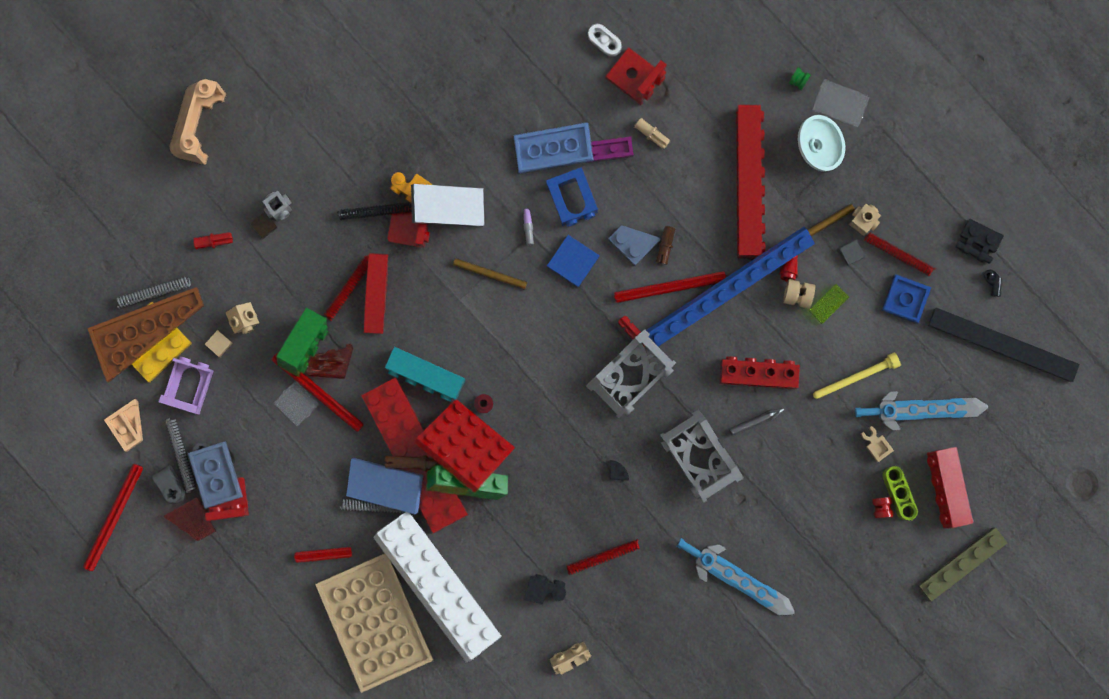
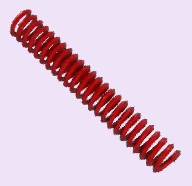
[864,232,936,277]
[324,255,369,321]
[567,539,640,575]

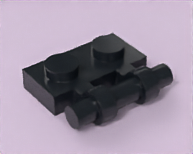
[955,219,1004,264]

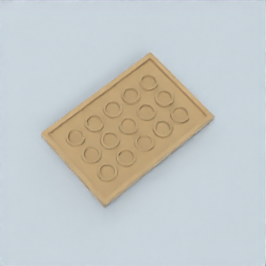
[315,554,433,693]

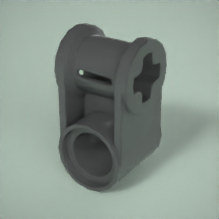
[152,465,186,503]

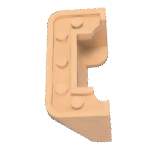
[170,79,226,165]

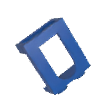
[546,167,598,227]

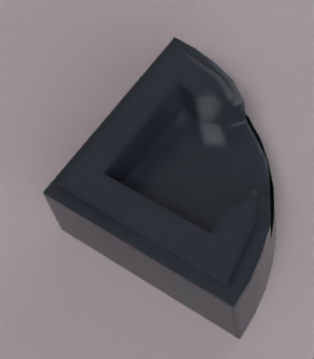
[610,460,629,480]

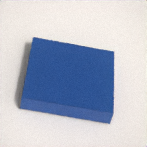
[547,235,600,288]
[882,274,931,324]

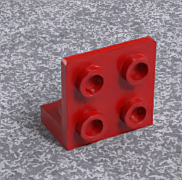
[205,477,249,521]

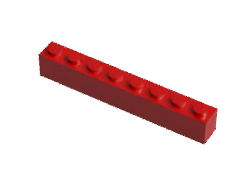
[736,105,766,258]

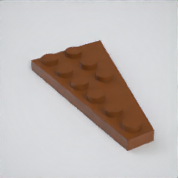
[87,287,204,383]

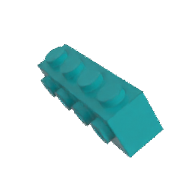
[385,347,466,402]

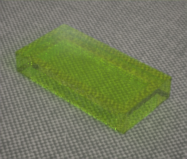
[808,284,849,324]

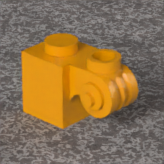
[390,172,432,204]

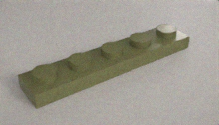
[918,528,1007,602]

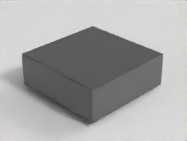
[839,240,865,266]

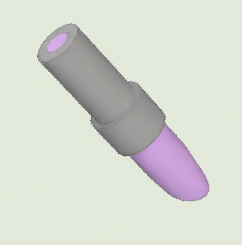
[523,209,534,245]

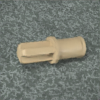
[634,118,670,149]

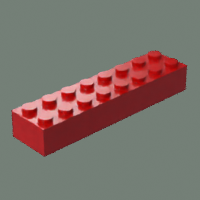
[361,377,468,533]

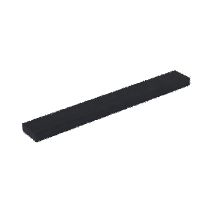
[928,308,1080,382]

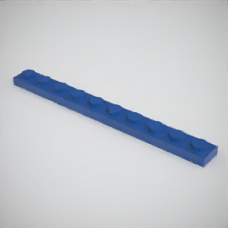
[646,227,815,346]

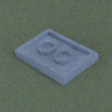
[188,441,243,509]

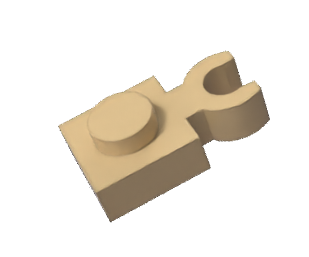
[860,426,894,462]

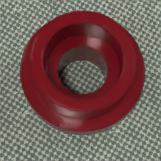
[474,394,493,413]

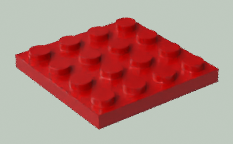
[414,400,515,493]

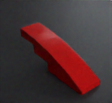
[364,253,388,334]

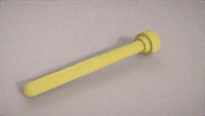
[813,352,901,399]

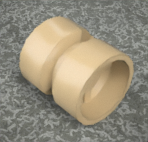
[783,279,815,309]

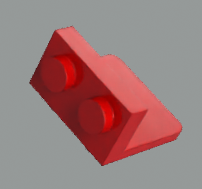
[387,207,432,248]

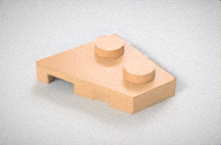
[104,399,143,452]

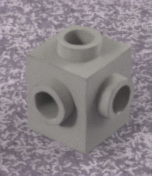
[262,191,292,221]

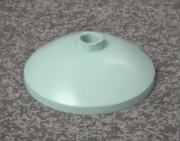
[798,115,845,172]

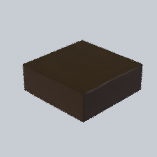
[250,212,278,239]

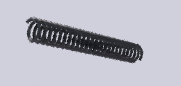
[337,202,412,220]

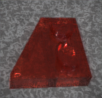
[307,344,353,379]
[164,498,216,541]

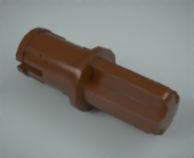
[656,226,675,265]

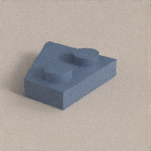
[608,225,661,266]

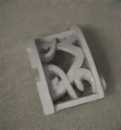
[586,329,676,419]
[660,409,743,502]

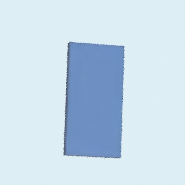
[514,122,594,173]
[346,458,423,514]

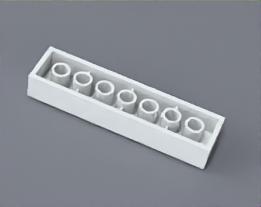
[373,512,501,663]

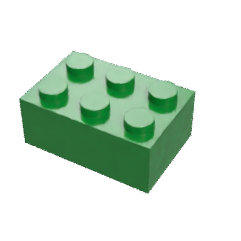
[276,308,328,377]

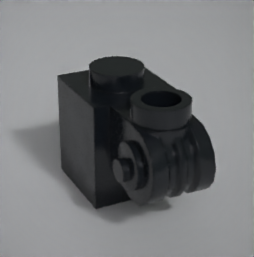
[524,574,566,605]

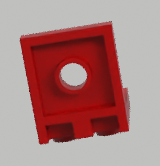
[605,48,667,105]

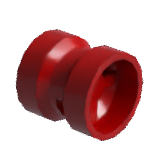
[872,497,894,518]

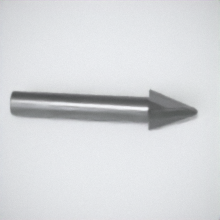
[730,408,784,436]

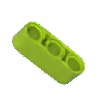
[882,466,918,520]

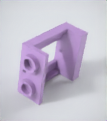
[159,356,213,414]

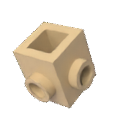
[849,204,881,236]
[226,302,259,334]

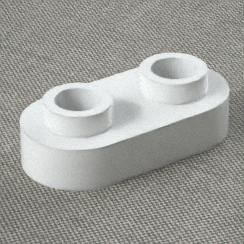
[588,24,621,56]

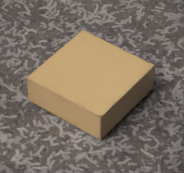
[205,330,233,357]

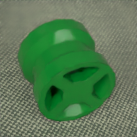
[788,67,811,91]

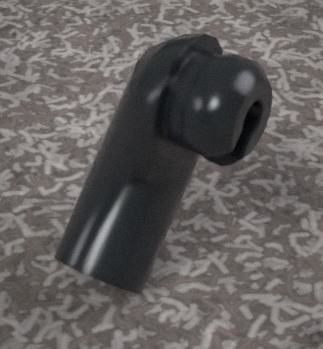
[984,270,1002,297]

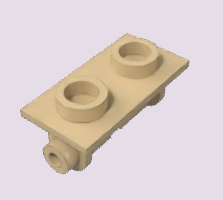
[549,641,591,675]

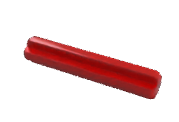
[294,547,352,563]

